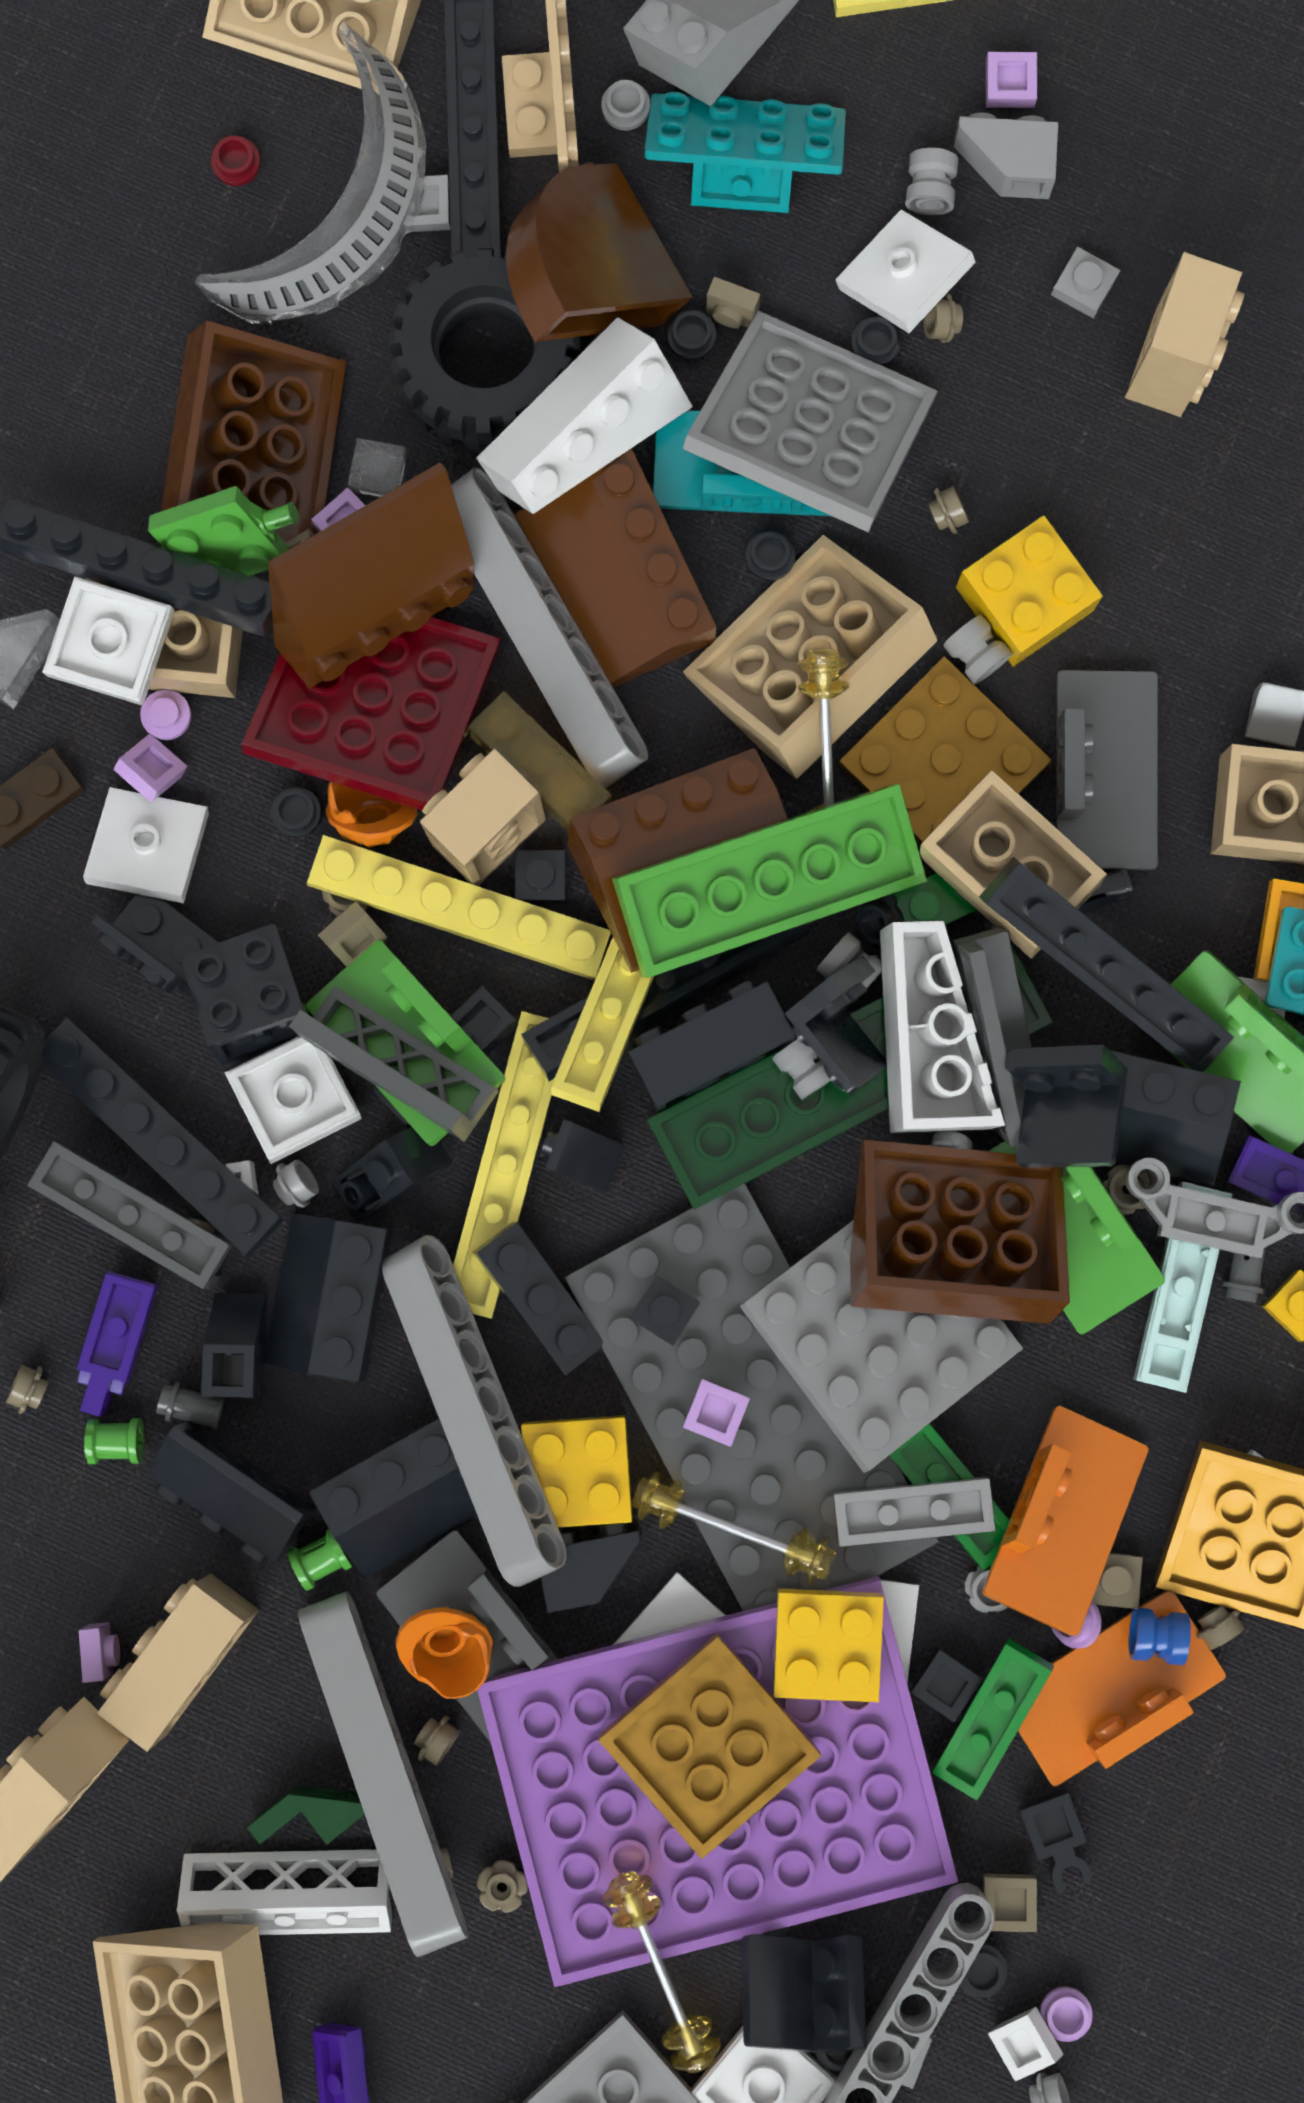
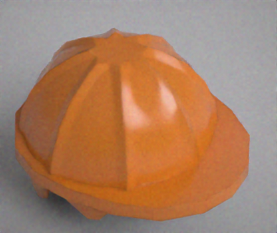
[325,781,418,848]
[395,1606,493,1699]

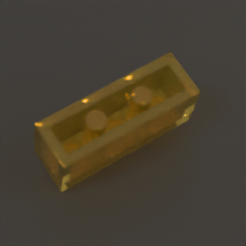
[468,691,613,831]

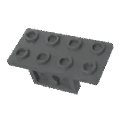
[1056,670,1158,870]
[377,1530,558,1743]

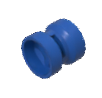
[1128,1607,1191,1666]

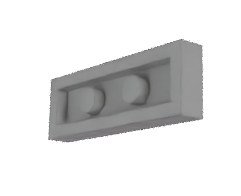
[833,1477,995,1547]

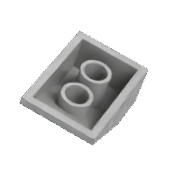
[623,0,799,106]

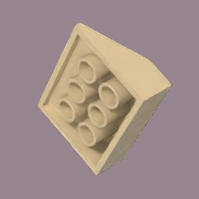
[202,0,421,95]
[683,535,938,779]
[93,1922,283,2103]

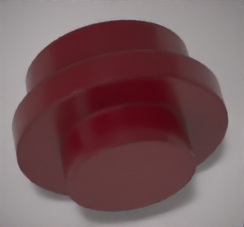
[211,136,261,186]

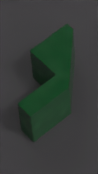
[247,1785,365,1845]

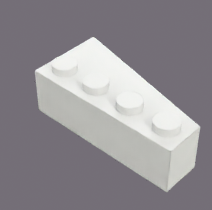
[476,317,693,514]
[880,921,1005,1133]

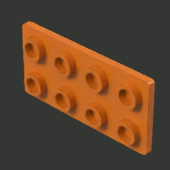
[982,1406,1148,1636]
[1018,1590,1226,1786]

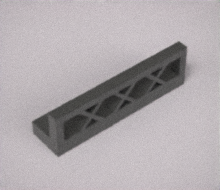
[953,927,1032,1147]
[289,986,499,1142]
[27,1141,232,1289]

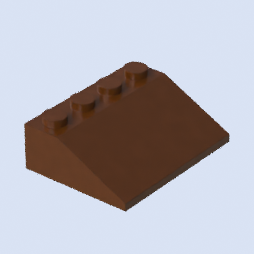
[161,320,346,543]
[514,448,716,688]
[268,463,474,689]
[568,748,787,973]
[850,1140,1070,1324]

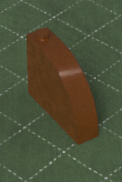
[506,162,693,342]

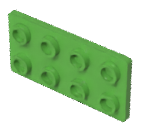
[306,940,505,1146]
[1152,950,1304,1154]
[989,1141,1165,1334]

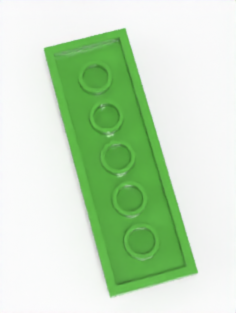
[612,784,927,978]

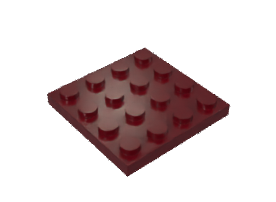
[242,617,500,810]

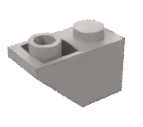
[954,113,1058,199]

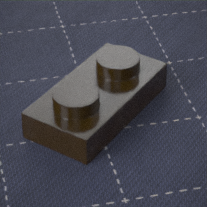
[0,748,85,849]

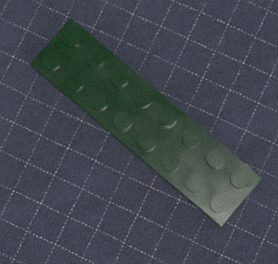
[647,943,1053,1210]

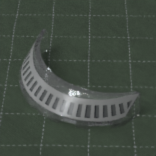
[195,22,427,324]

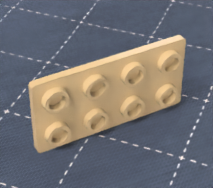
[502,0,579,173]

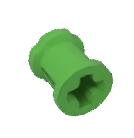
[84,1418,145,1465]
[287,1529,354,1591]

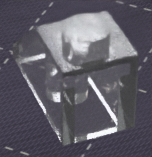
[0,609,60,710]

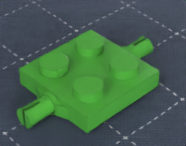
[148,486,299,576]

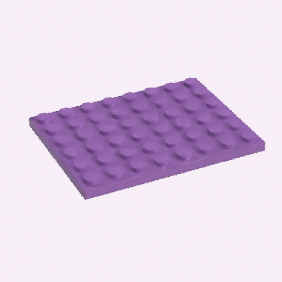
[477,1576,958,1987]

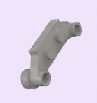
[1125,1158,1304,1258]

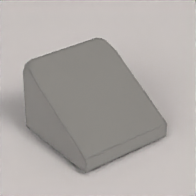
[1244,683,1304,748]

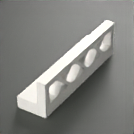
[177,1849,392,1935]

